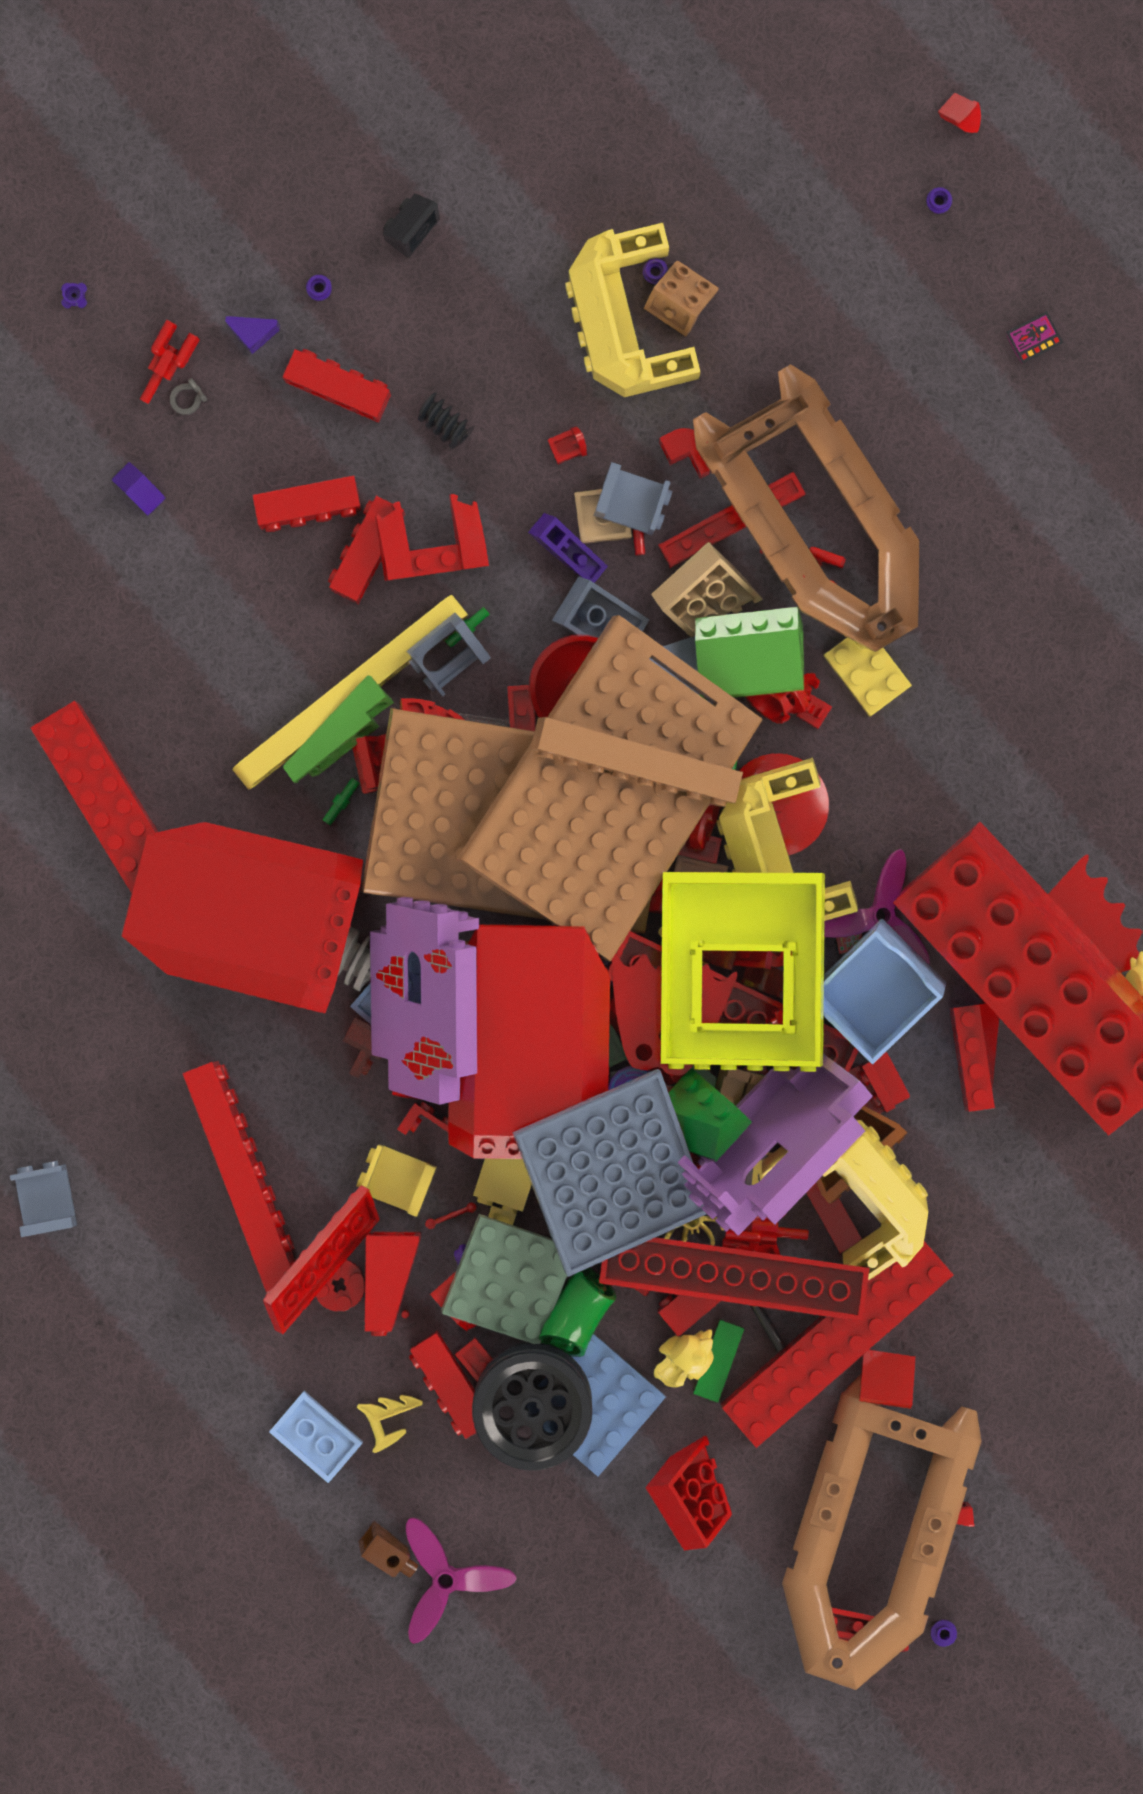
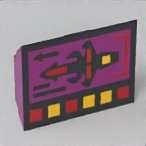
[1006,311,1063,364]

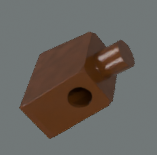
[358,1521,418,1578]

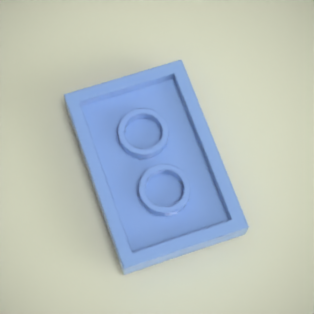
[269,1391,363,1483]

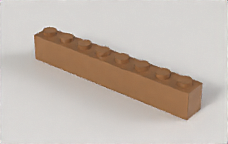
[531,717,743,807]

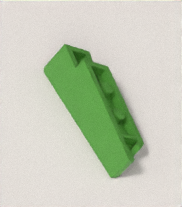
[283,675,394,783]

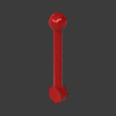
[425,1202,477,1229]

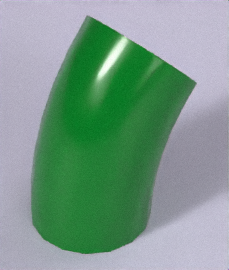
[538,1268,617,1357]

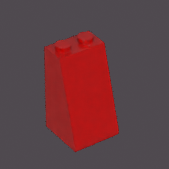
[365,1232,422,1336]

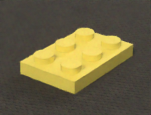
[824,638,912,717]

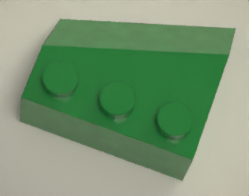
[669,1068,752,1162]

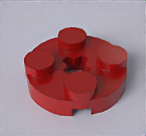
[316,1259,365,1311]

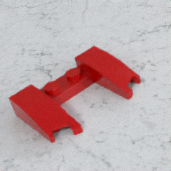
[375,494,489,581]

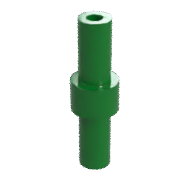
[444,607,490,648]
[322,778,360,826]

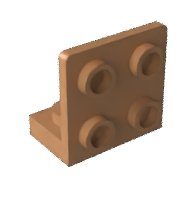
[644,261,718,337]

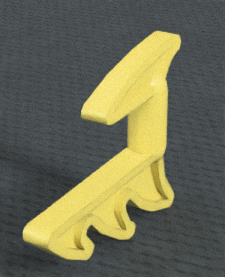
[357,1395,423,1453]

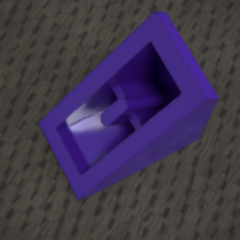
[225,316,280,354]
[111,462,166,516]

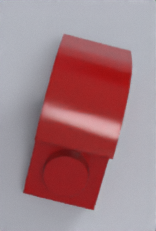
[659,428,710,479]

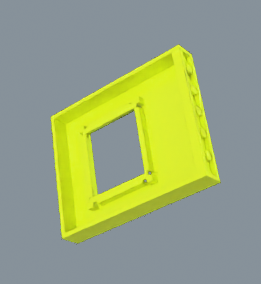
[661,872,825,1072]

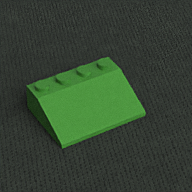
[695,607,804,700]

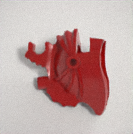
[745,673,820,724]

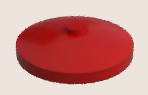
[529,635,598,718]
[739,754,829,856]

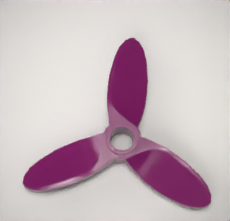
[824,849,930,965]
[406,1517,516,1644]

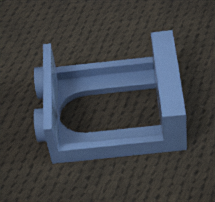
[407,613,491,696]

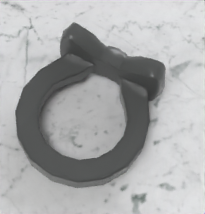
[170,378,207,415]

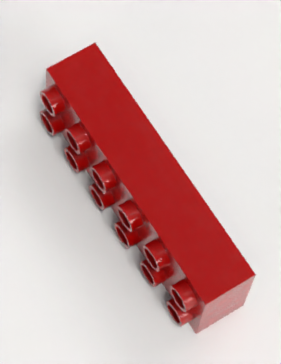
[893,822,1143,1136]

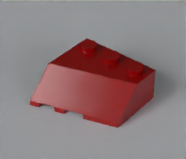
[645,1435,732,1551]

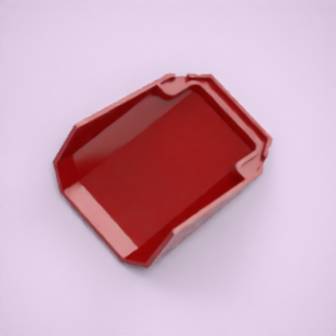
[121,822,363,1013]
[448,925,610,1159]

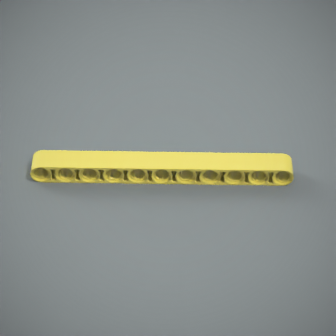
[232,595,468,790]

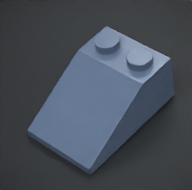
[552,576,649,638]

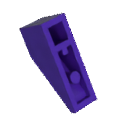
[528,513,608,583]

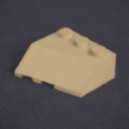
[651,542,763,637]

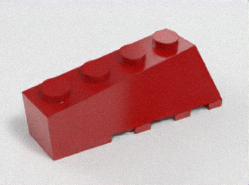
[949,1003,999,1112]

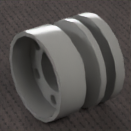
[338,926,371,991]

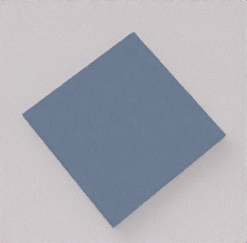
[512,1069,706,1277]

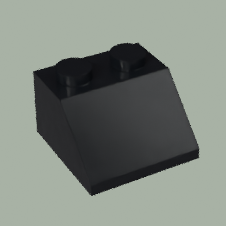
[383,193,440,259]

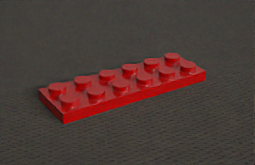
[263,1185,380,1334]

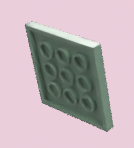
[441,1214,567,1344]

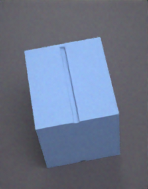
[823,919,947,1064]

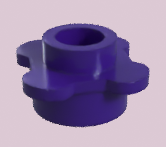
[61,283,87,308]

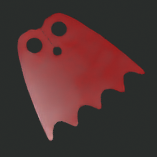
[1048,855,1142,973]
[612,954,737,1075]

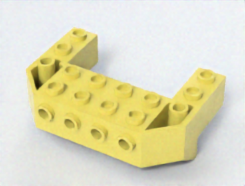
[565,223,700,397]
[717,758,858,921]
[762,1120,928,1280]

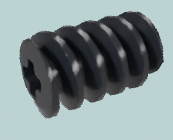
[417,392,474,449]

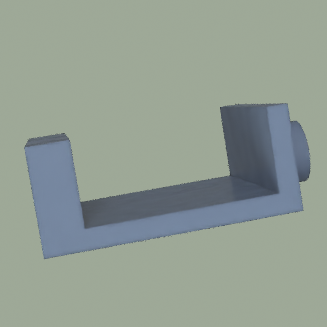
[593,462,672,535]
[10,1161,77,1237]

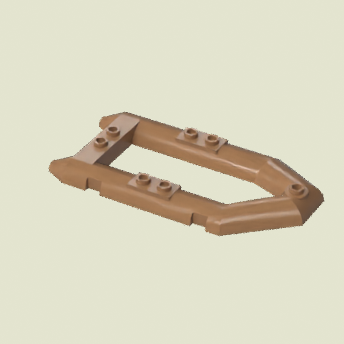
[693,364,919,652]
[782,1374,982,1690]

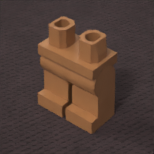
[715,1065,765,1106]

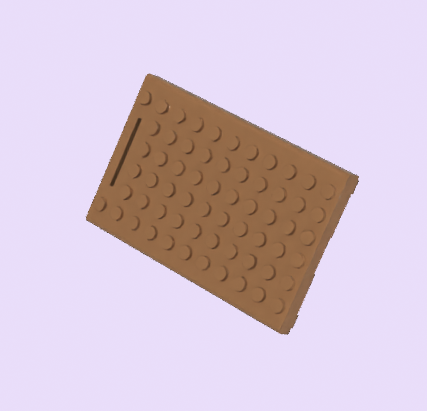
[457,615,762,961]
[361,708,651,934]

